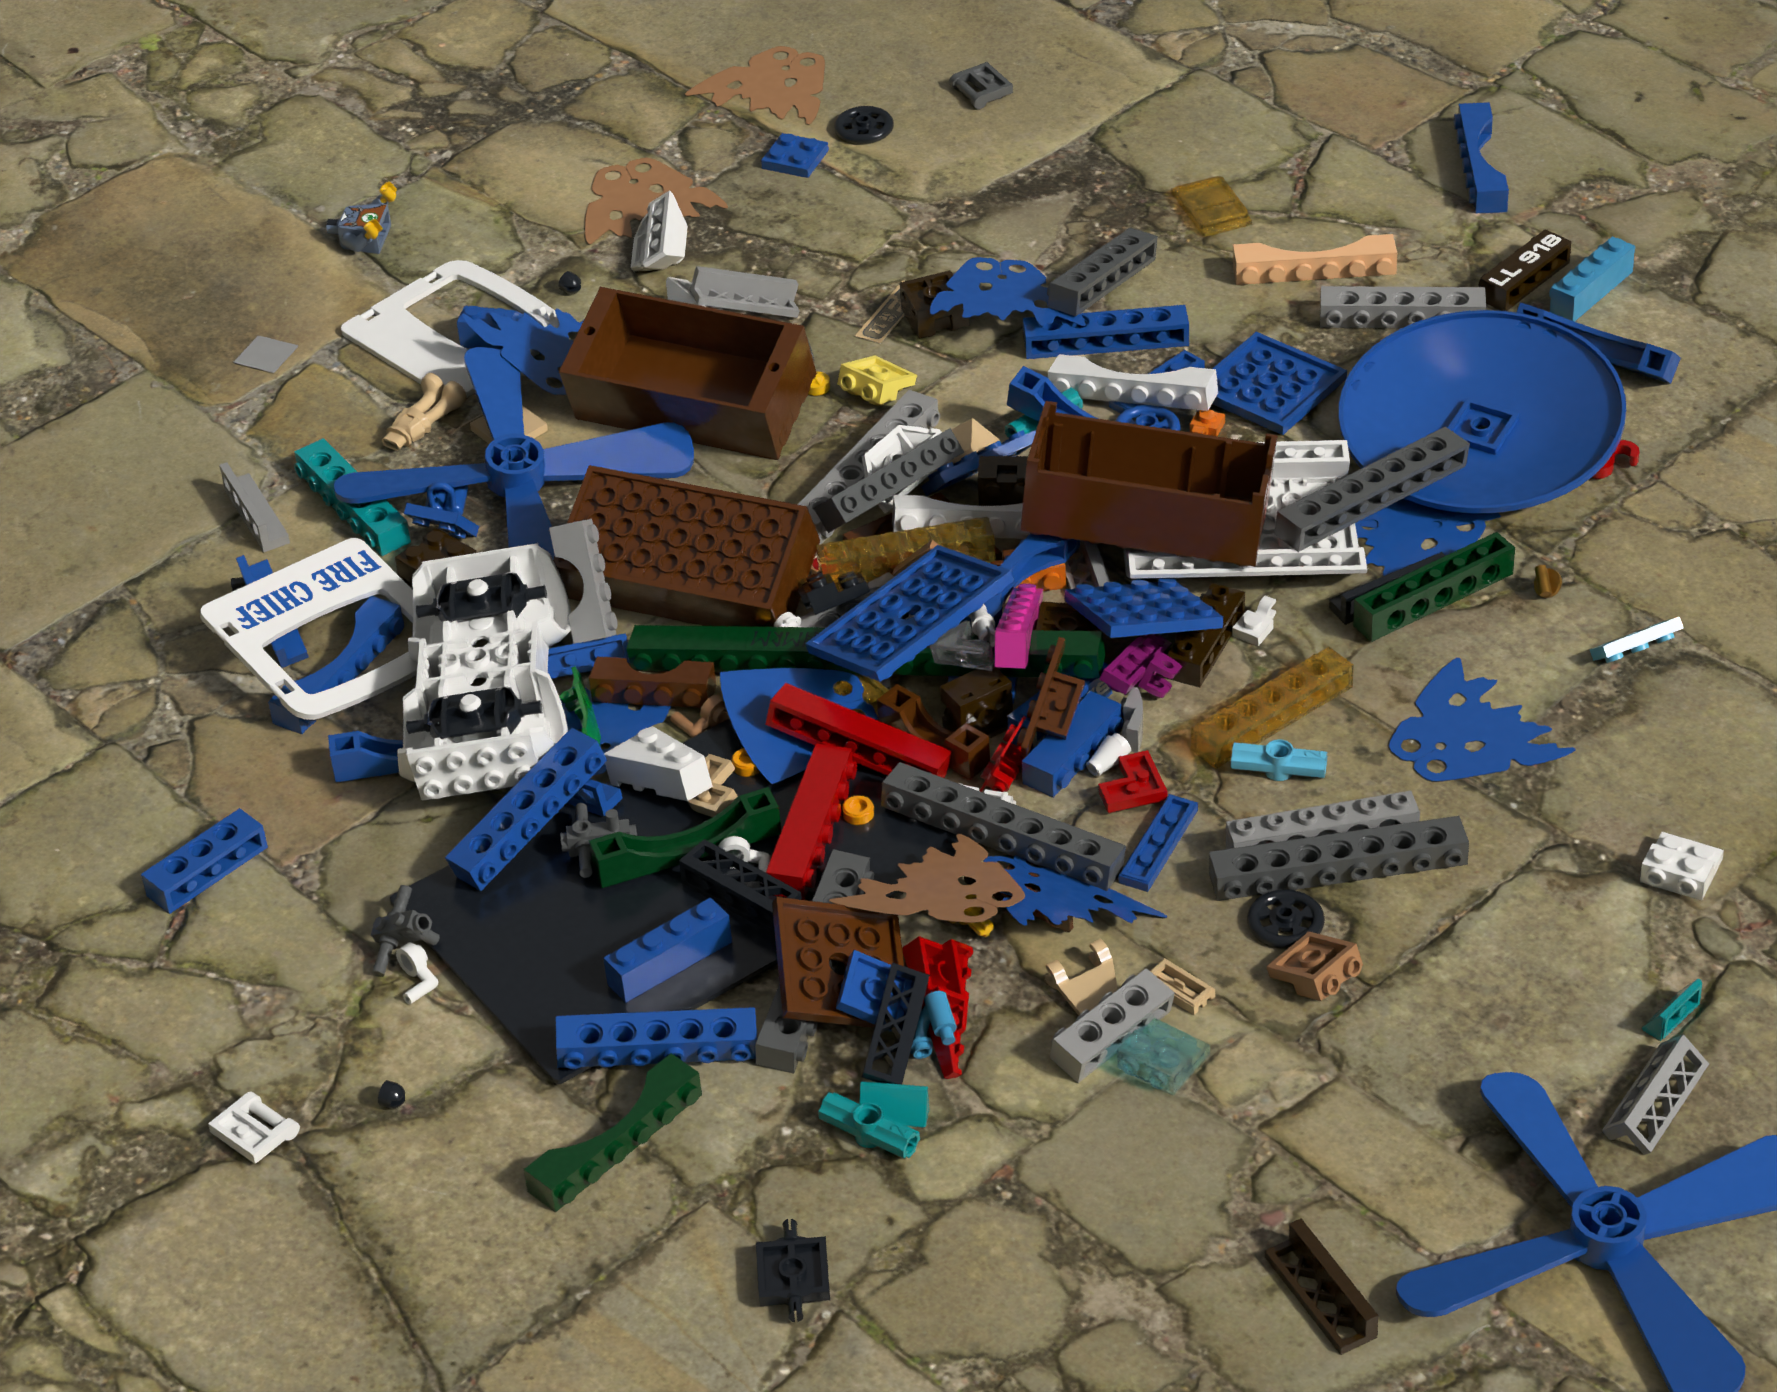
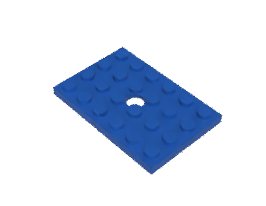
[805,545,1014,682]

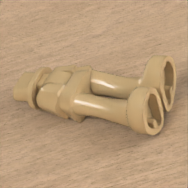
[382,373,467,451]

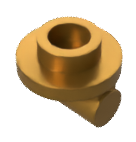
[1534,565,1562,598]

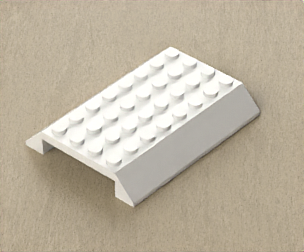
[1123,440,1367,579]

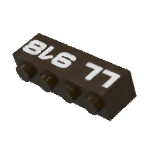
[1478,229,1572,311]

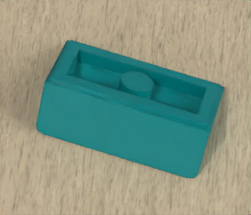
[1642,979,1703,1041]
[860,1082,929,1128]

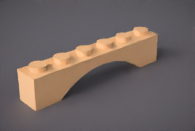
[1233,234,1397,285]

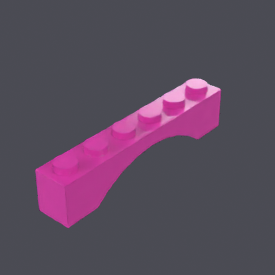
[995,584,1043,669]

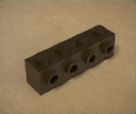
[1165,583,1245,688]

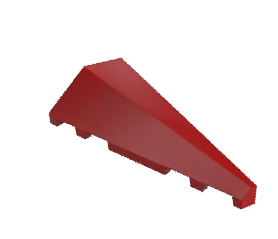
[902,936,973,1079]

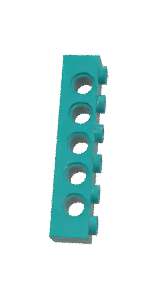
[294,438,411,556]

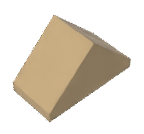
[951,418,1000,464]

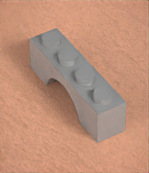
[549,519,618,644]

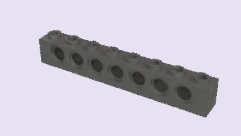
[1274,427,1470,552]
[881,762,1126,891]
[1209,816,1469,901]
[755,849,874,1074]

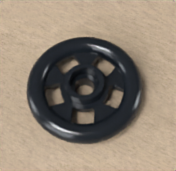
[834,106,894,144]
[1247,889,1325,949]

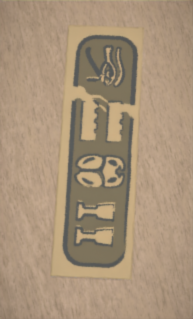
[855,281,905,343]

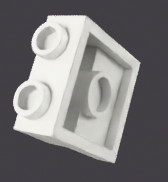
[1640,832,1724,901]

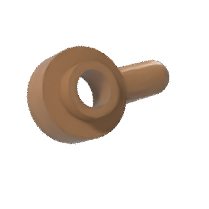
[670,695,729,738]

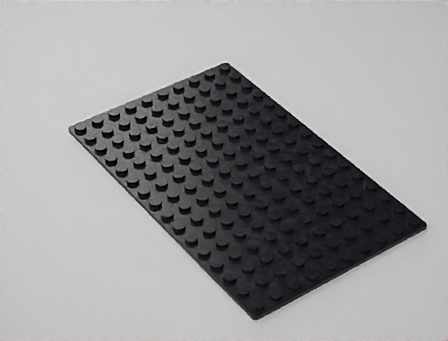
[390,719,980,1084]

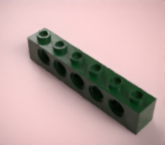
[1353,532,1515,642]

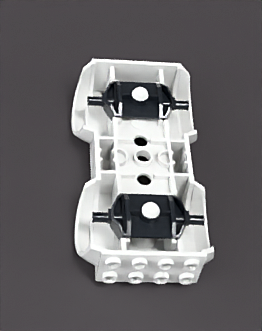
[397,543,571,801]

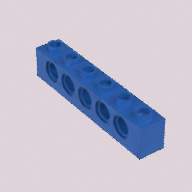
[1023,305,1189,359]
[445,728,607,891]
[556,1007,757,1069]

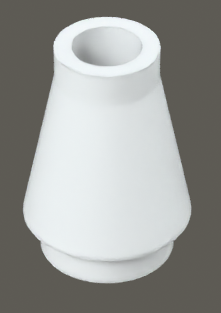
[1086,733,1131,777]

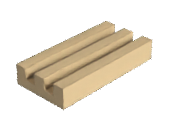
[1150,958,1215,1015]

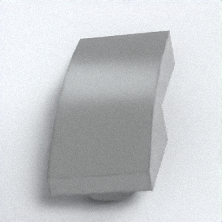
[1121,687,1143,753]

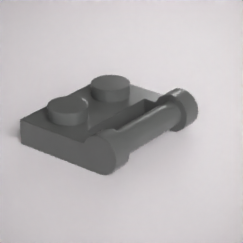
[949,62,1013,109]

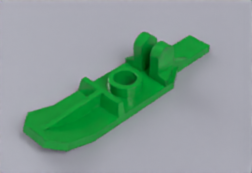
[559,666,601,746]

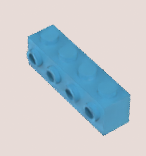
[1549,236,1635,322]

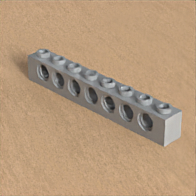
[797,390,940,547]

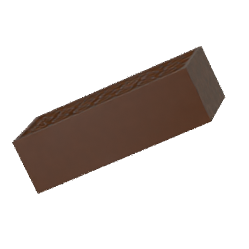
[553,465,820,627]

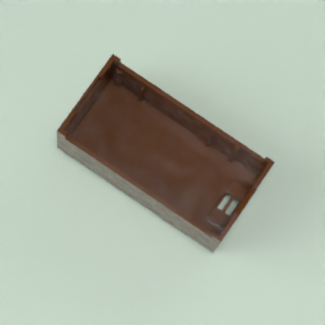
[1020,401,1278,567]

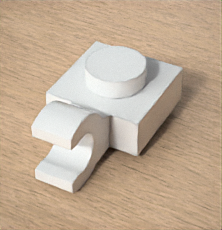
[1232,596,1276,646]

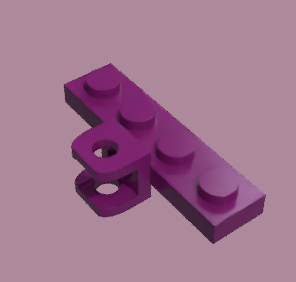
[1099,634,1182,698]

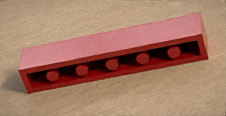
[765,683,952,778]
[766,743,857,900]

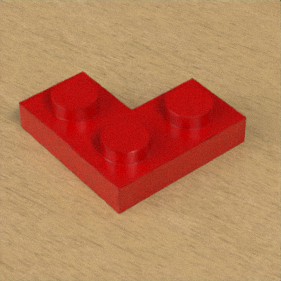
[1098,750,1168,813]

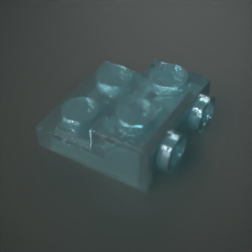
[1117,1018,1210,1096]

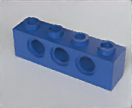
[141,808,268,914]

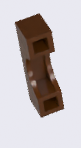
[589,656,717,708]
[877,684,990,779]

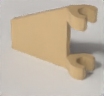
[1045,938,1118,1024]

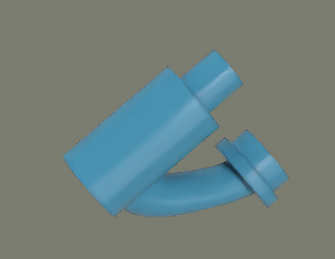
[910,991,957,1059]

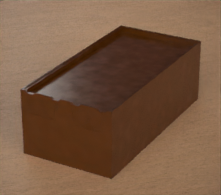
[559,287,817,460]

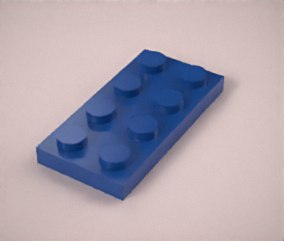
[921,430,1036,496]

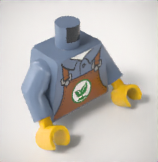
[326,181,397,254]

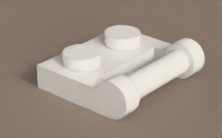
[208,1092,300,1164]

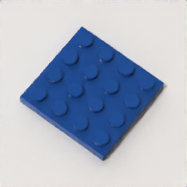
[1212,332,1347,435]
[1065,578,1223,638]

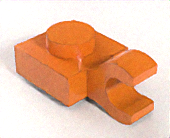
[1190,410,1225,436]

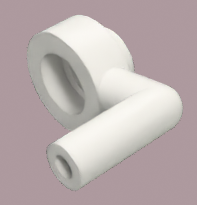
[719,836,771,884]
[396,942,438,1005]

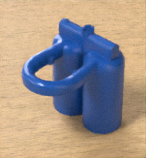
[425,482,468,515]

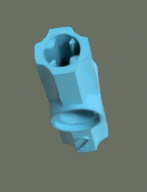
[1231,739,1327,781]

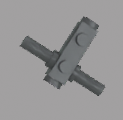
[560,803,637,877]
[370,885,440,977]

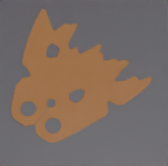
[685,46,825,125]
[585,158,728,244]
[829,834,1025,923]

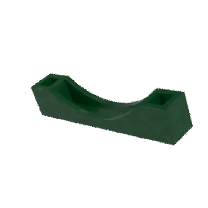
[589,787,781,888]
[524,1053,702,1212]

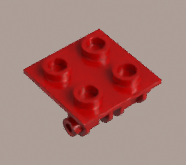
[979,716,1026,792]

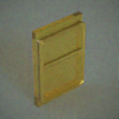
[1171,176,1252,237]

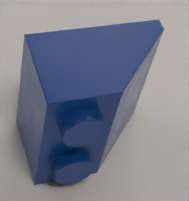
[457,306,524,350]

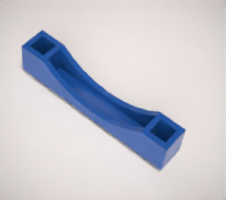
[1454,102,1509,214]
[1516,302,1681,384]
[1007,366,1098,421]
[956,533,1080,630]
[268,596,404,734]
[328,731,403,782]

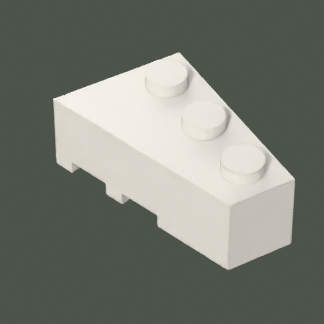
[604,726,713,801]

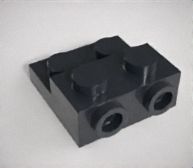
[797,571,870,615]

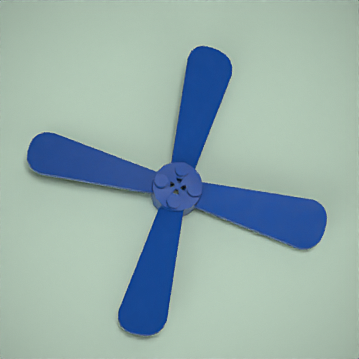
[334,347,694,559]
[1396,1072,1777,1392]

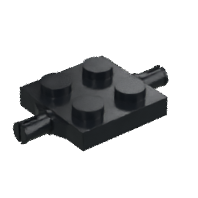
[756,1219,830,1322]

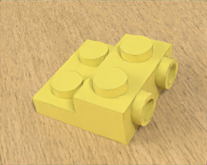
[837,355,917,405]

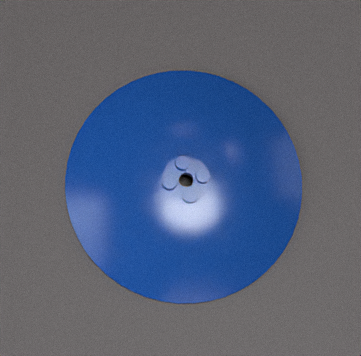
[1339,310,1626,513]

